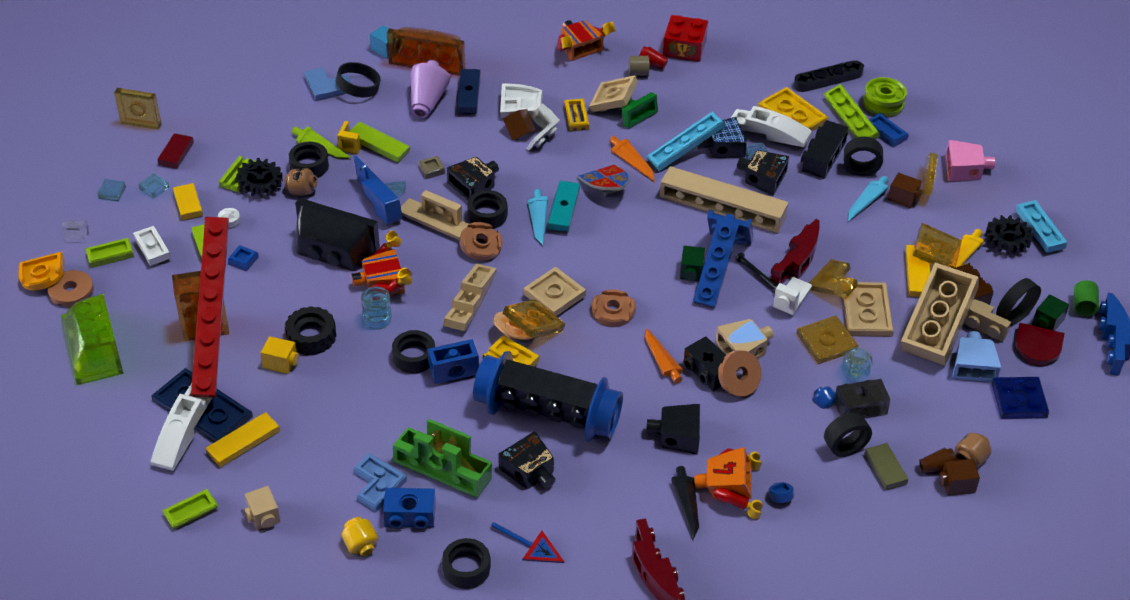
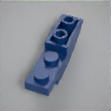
[1099,292,1130,376]

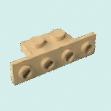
[401,190,469,240]

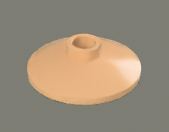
[493,312,537,340]

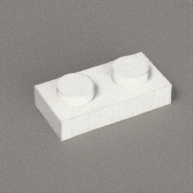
[133,226,171,266]

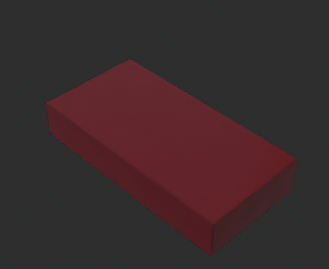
[157,133,194,168]

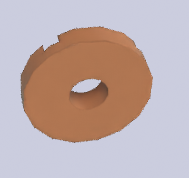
[459,222,503,261]
[48,270,94,307]
[591,289,636,327]
[718,350,761,396]

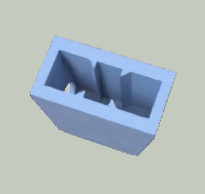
[952,331,1001,383]

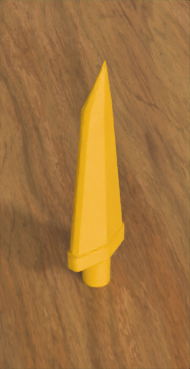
[948,229,984,268]

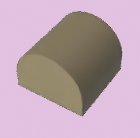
[628,56,649,76]

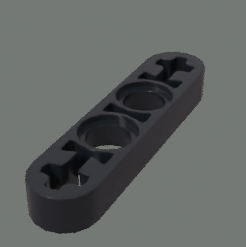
[794,60,864,92]

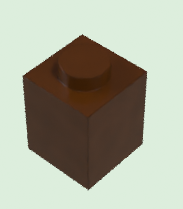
[888,172,923,208]
[939,459,980,496]

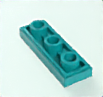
[548,181,580,232]

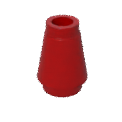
[639,46,668,69]

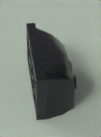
[295,198,380,271]

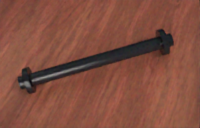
[735,252,778,293]

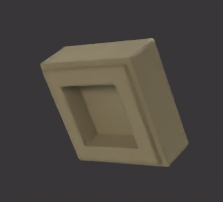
[418,156,445,179]

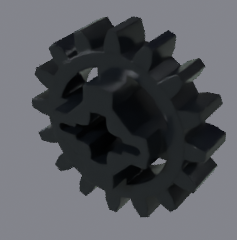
[236,158,283,197]
[985,215,1034,255]

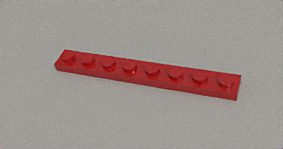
[191,217,229,398]

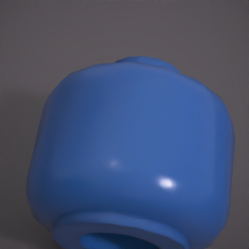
[812,386,838,409]

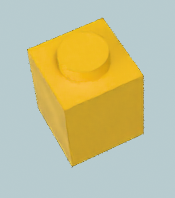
[260,336,299,374]

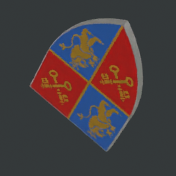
[578,164,629,196]

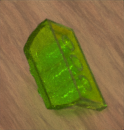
[61,294,124,385]

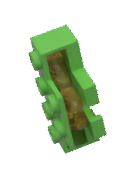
[393,419,492,497]

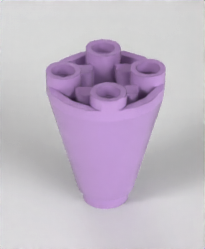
[411,60,451,118]

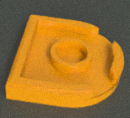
[18,252,65,291]

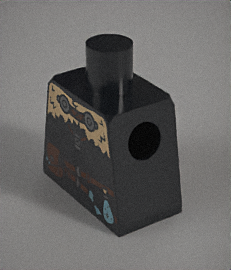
[737,150,789,196]
[447,157,499,200]
[498,431,556,489]

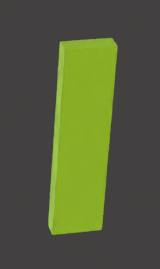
[824,84,880,139]

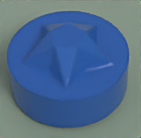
[769,482,794,503]

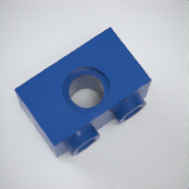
[428,339,479,384]
[383,488,436,528]

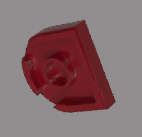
[1015,322,1065,366]

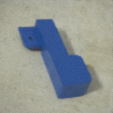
[353,156,402,225]

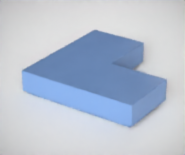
[304,67,352,101]
[354,453,407,512]

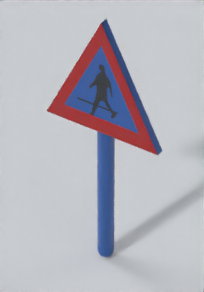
[491,522,564,563]

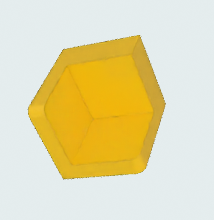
[337,121,362,154]

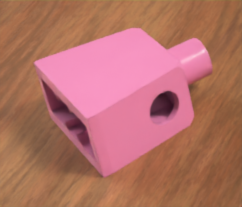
[945,140,995,182]

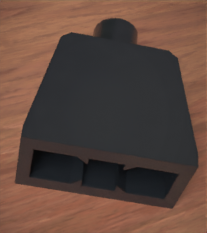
[646,404,700,454]

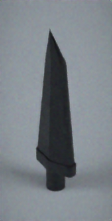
[671,466,699,540]

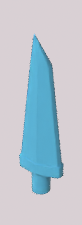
[848,176,889,221]
[527,189,548,245]

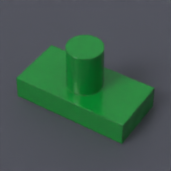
[622,92,658,128]

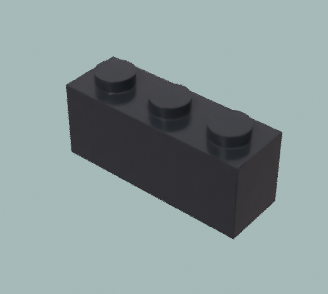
[801,120,849,179]

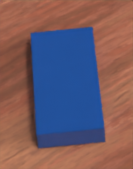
[869,113,909,147]

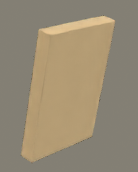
[841,282,894,337]

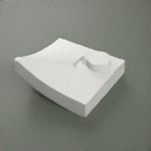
[500,84,543,118]

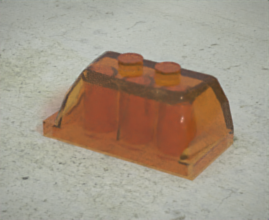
[387,27,466,76]

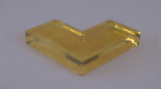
[922,153,938,196]
[809,259,858,298]

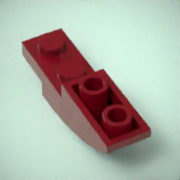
[771,219,820,285]
[632,518,685,600]

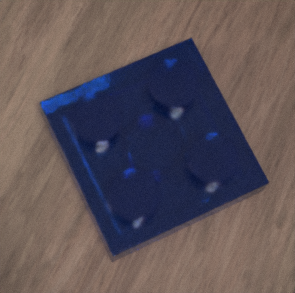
[991,377,1049,419]

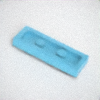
[1016,200,1067,253]

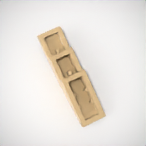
[443,263,497,331]

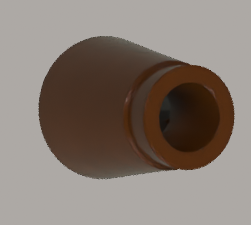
[919,447,957,473]

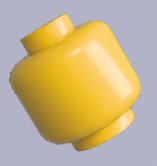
[341,517,379,556]

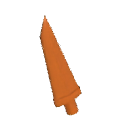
[609,136,655,182]
[645,328,683,384]

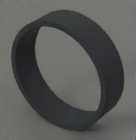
[336,62,381,98]
[996,278,1041,326]

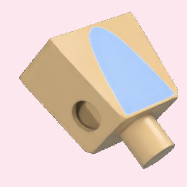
[716,319,774,371]

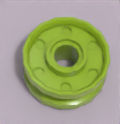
[863,77,907,117]

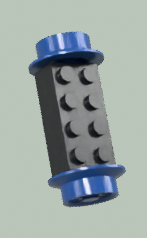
[473,351,623,442]

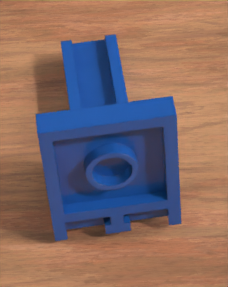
[694,209,754,308]

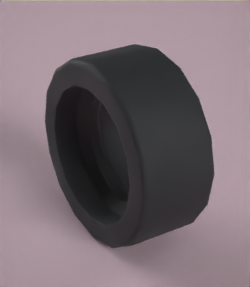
[844,136,883,176]
[288,141,329,177]
[467,190,508,228]
[392,330,435,373]
[823,412,872,457]
[442,538,491,589]

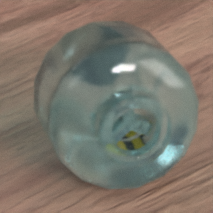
[841,348,873,382]

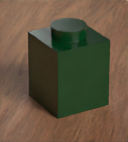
[680,245,705,281]
[1032,294,1069,331]

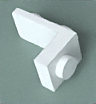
[527,103,560,151]
[773,277,812,315]

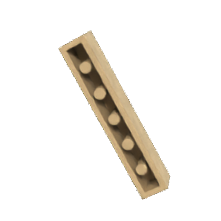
[660,166,789,233]

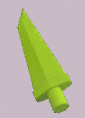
[292,126,351,159]

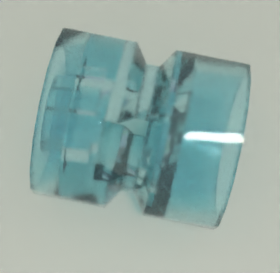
[361,287,392,329]

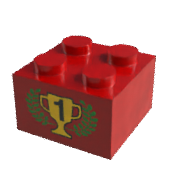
[663,15,709,62]

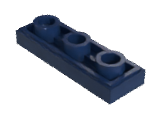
[457,69,481,114]

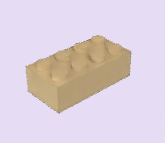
[901,262,979,366]

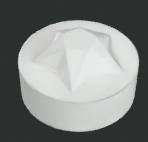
[218,208,240,228]

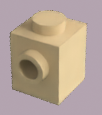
[244,486,280,531]

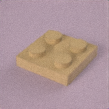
[589,75,638,112]
[523,266,586,318]

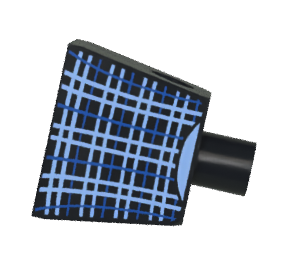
[697,117,747,158]

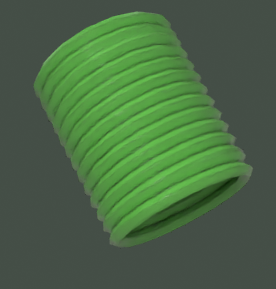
[1074,280,1099,316]

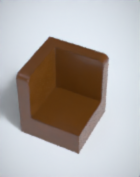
[503,109,536,140]

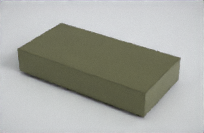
[864,443,909,490]

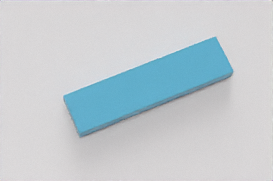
[647,112,725,171]

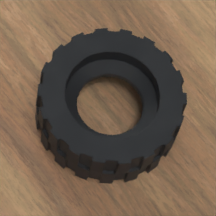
[285,306,337,355]

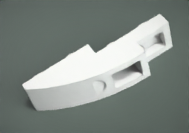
[731,106,812,147]
[151,383,212,471]

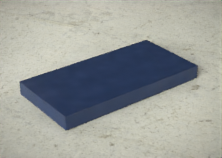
[151,368,253,442]

